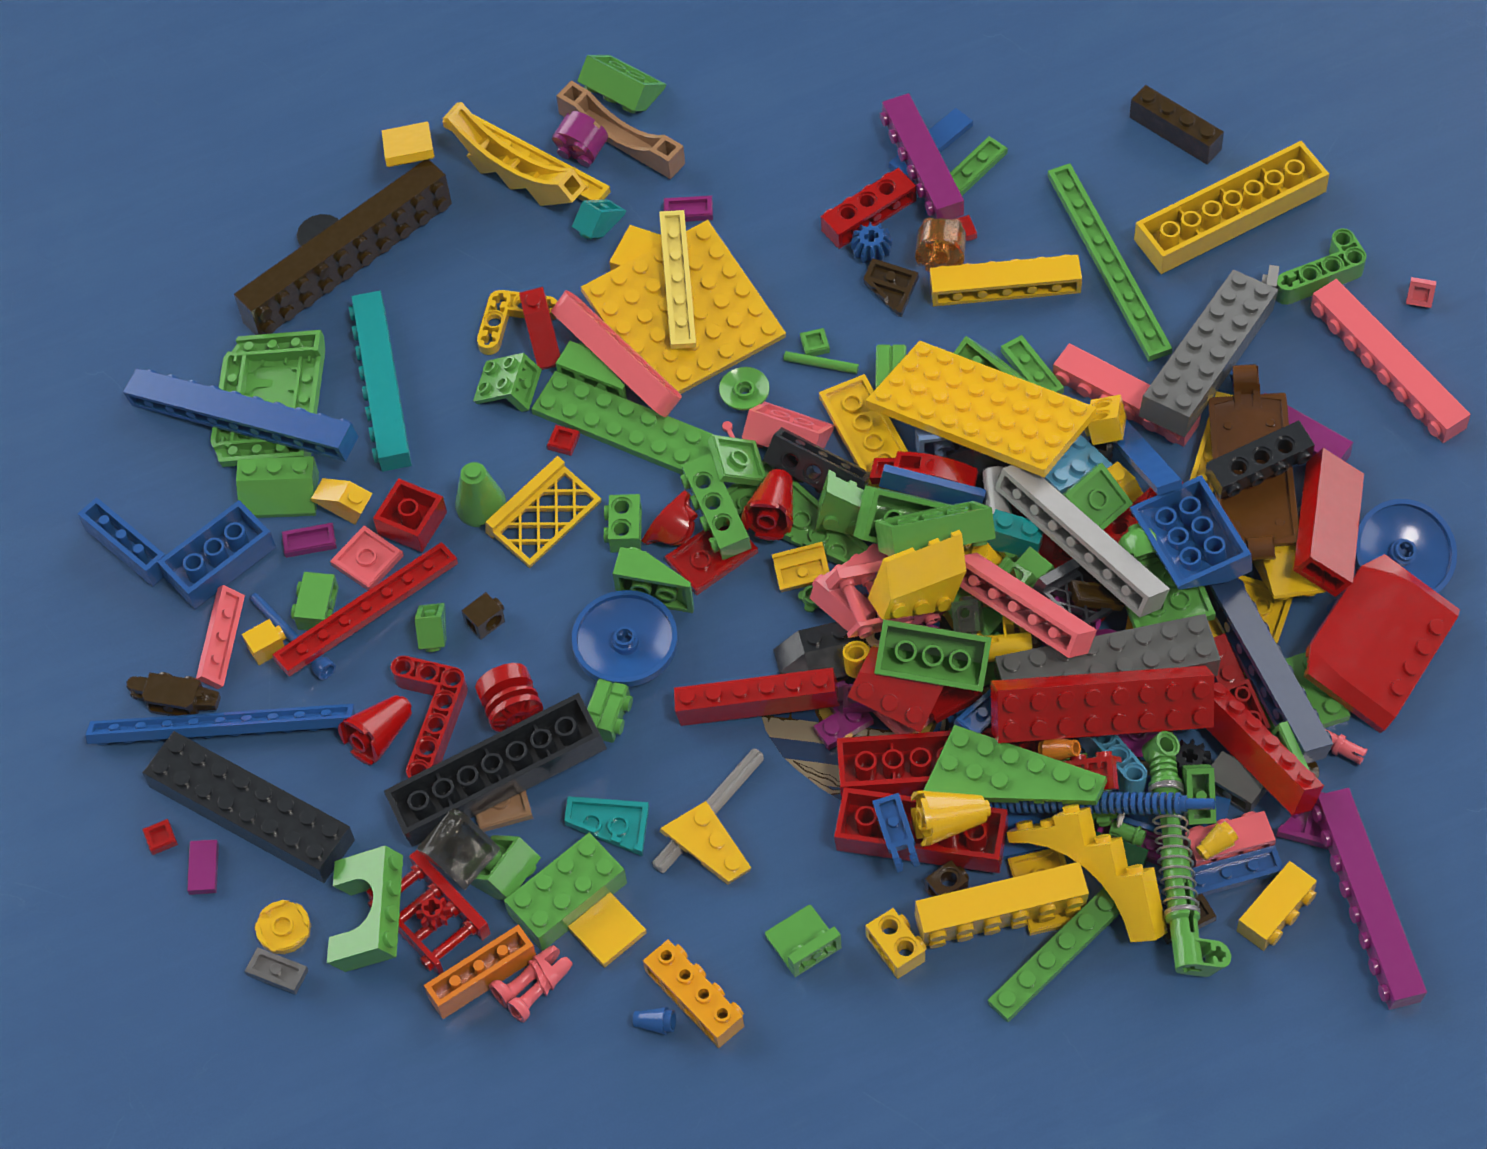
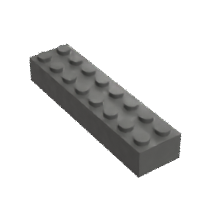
[1139,269,1278,437]
[994,614,1221,680]

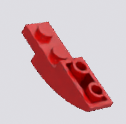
[869,451,978,487]
[1213,633,1271,729]

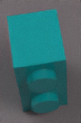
[987,509,1044,558]

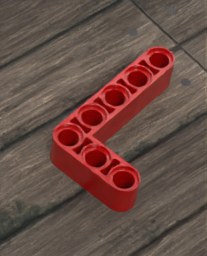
[391,656,468,778]

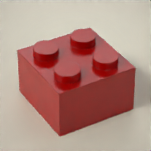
[373,478,447,552]

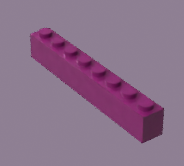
[1311,788,1427,1010]

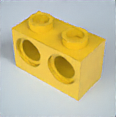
[1085,394,1127,445]
[865,908,927,979]

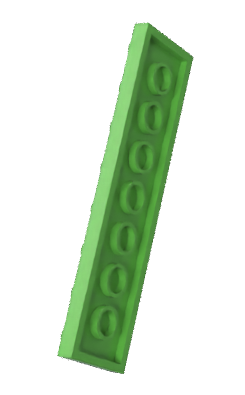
[531,371,714,486]

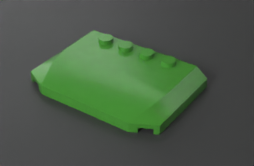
[211,330,325,467]

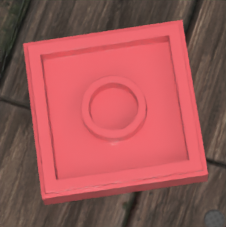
[330,526,404,590]

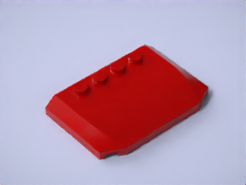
[1304,554,1460,733]

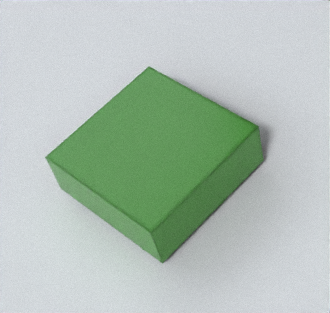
[800,328,830,356]

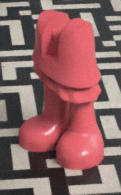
[489,945,573,1023]

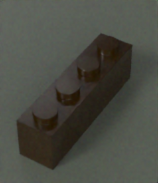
[1129,85,1224,165]

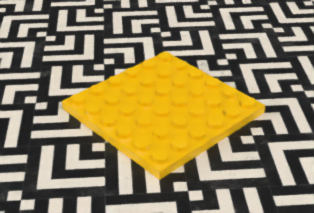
[581,220,786,394]

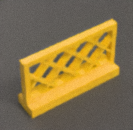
[485,456,602,568]

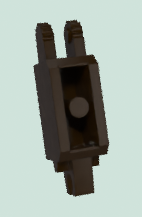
[126,672,221,716]

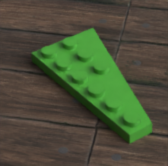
[712,461,868,565]

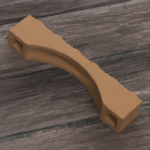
[556,81,685,179]

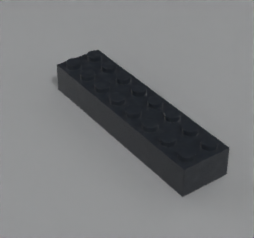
[384,693,607,847]
[142,731,355,883]

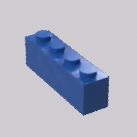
[78,497,165,587]

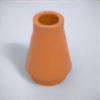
[1038,739,1081,761]

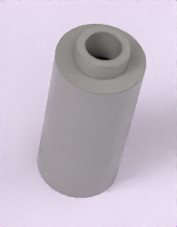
[982,466,1012,515]

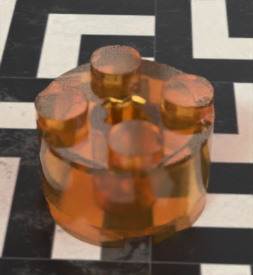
[915,218,967,272]

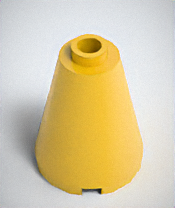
[911,790,991,846]

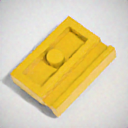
[772,542,830,592]

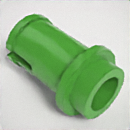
[1109,819,1146,847]

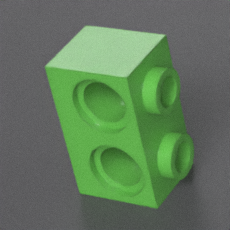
[604,494,642,553]

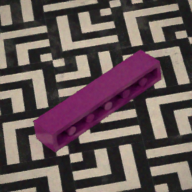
[880,93,964,224]

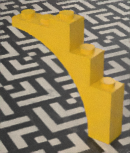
[442,102,586,206]
[1007,804,1168,942]

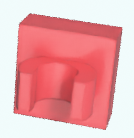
[1406,277,1436,308]

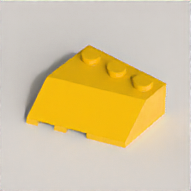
[868,530,966,620]

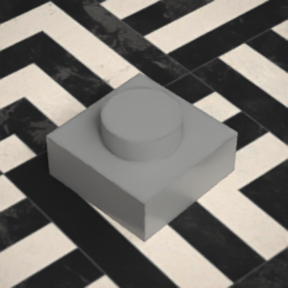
[1262,265,1279,288]

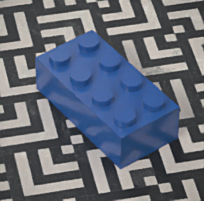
[157,500,276,609]

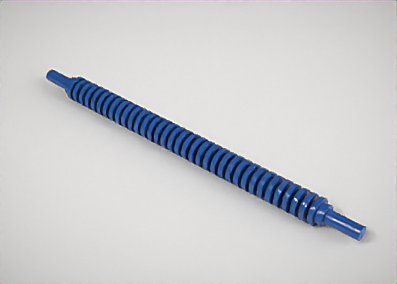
[989,792,1216,815]

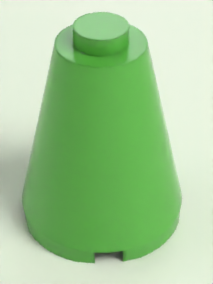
[455,462,506,527]

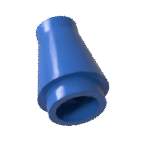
[633,1007,676,1035]

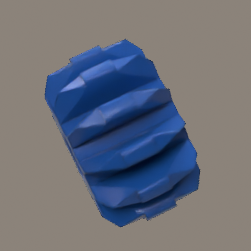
[851,222,893,263]

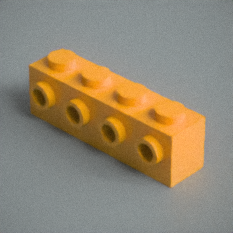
[643,939,744,1048]

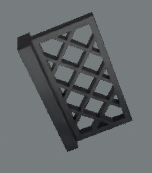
[1033,558,1114,625]

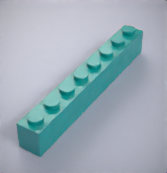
[349,290,412,472]

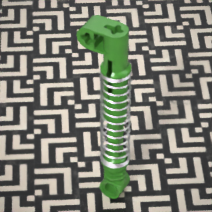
[1142,731,1231,977]

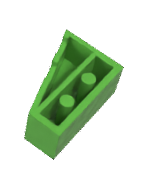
[816,470,864,535]

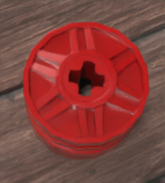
[475,663,543,732]

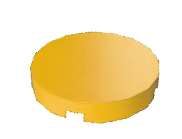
[255,900,311,954]

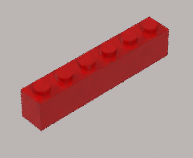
[674,668,839,726]
[1206,682,1324,815]

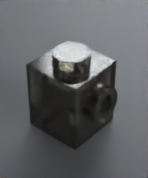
[951,596,986,635]

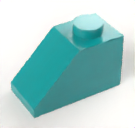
[572,199,626,240]

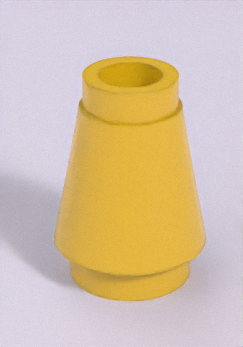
[1196,821,1239,860]

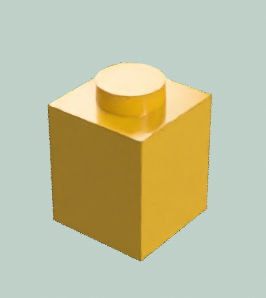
[242,619,286,666]

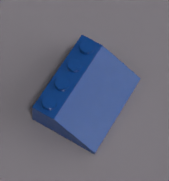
[1130,475,1252,590]

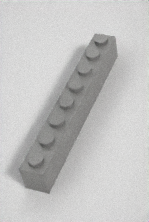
[995,465,1170,617]

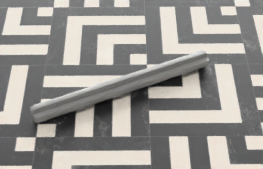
[653,748,764,873]

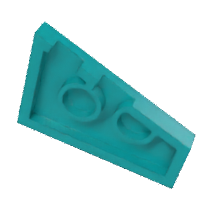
[564,796,649,856]

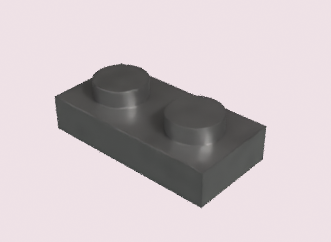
[245,947,309,995]

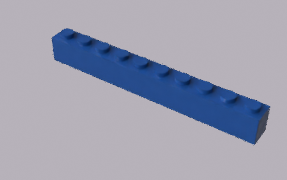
[123,368,359,462]

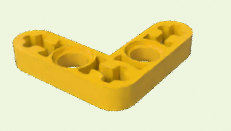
[477,290,557,355]

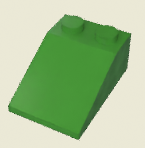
[613,547,694,613]

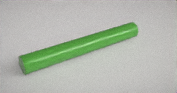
[784,351,859,374]

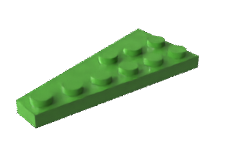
[923,725,1107,805]

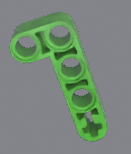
[1276,228,1367,305]

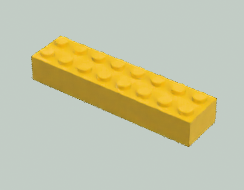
[1134,141,1329,274]

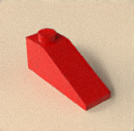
[519,287,560,370]

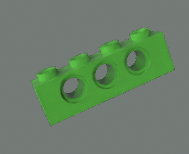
[680,453,751,560]

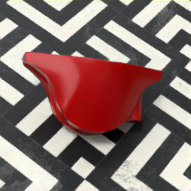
[641,490,698,546]

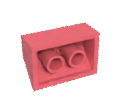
[742,402,834,461]

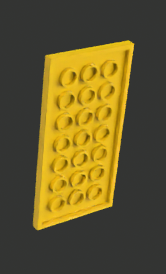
[866,341,1097,478]

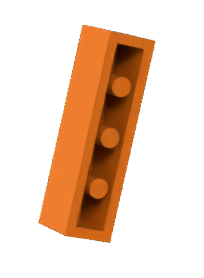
[424,924,536,1019]

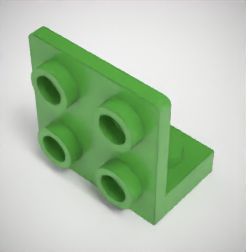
[473,353,542,412]
[765,905,842,977]

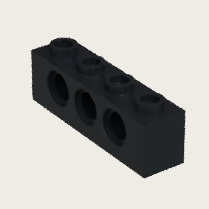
[1205,420,1315,499]
[763,427,870,493]

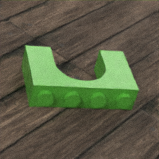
[327,846,403,972]

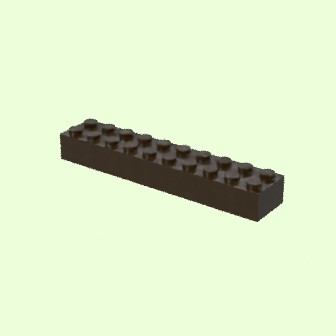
[234,159,452,335]

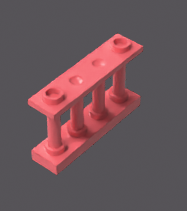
[826,560,946,639]

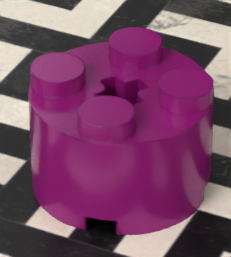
[552,111,608,167]

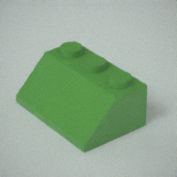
[577,55,667,113]
[236,456,319,518]

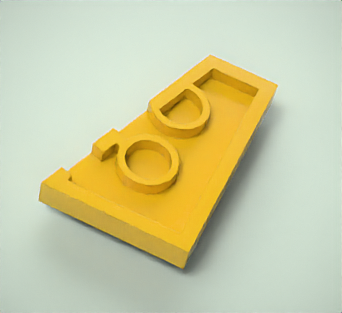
[659,801,751,885]

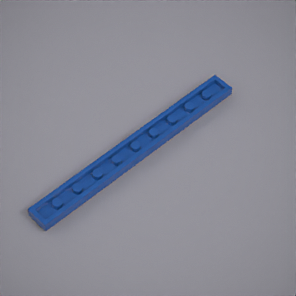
[85,704,355,745]

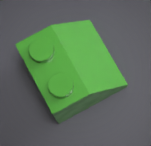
[461,835,541,900]

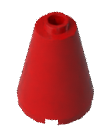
[741,469,793,540]
[338,695,412,765]

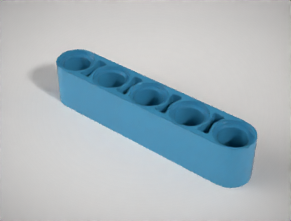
[1075,735,1147,795]

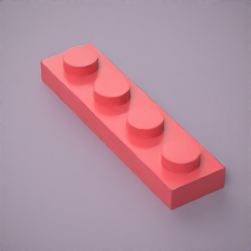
[196,585,245,689]

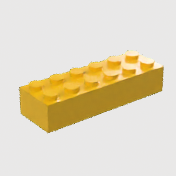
[914,862,1089,949]

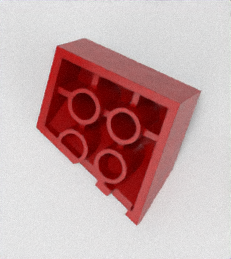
[847,646,944,733]

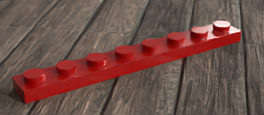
[272,542,458,677]

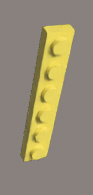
[659,210,696,349]

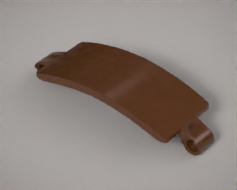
[1209,364,1299,561]

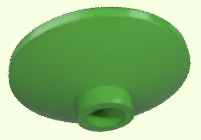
[719,367,770,410]

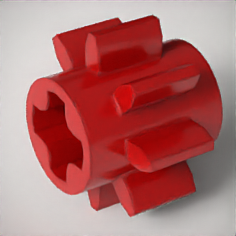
[416,894,452,931]

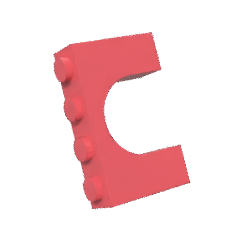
[810,543,888,631]

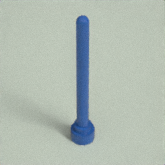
[250,593,336,680]

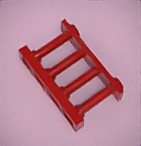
[366,849,491,975]

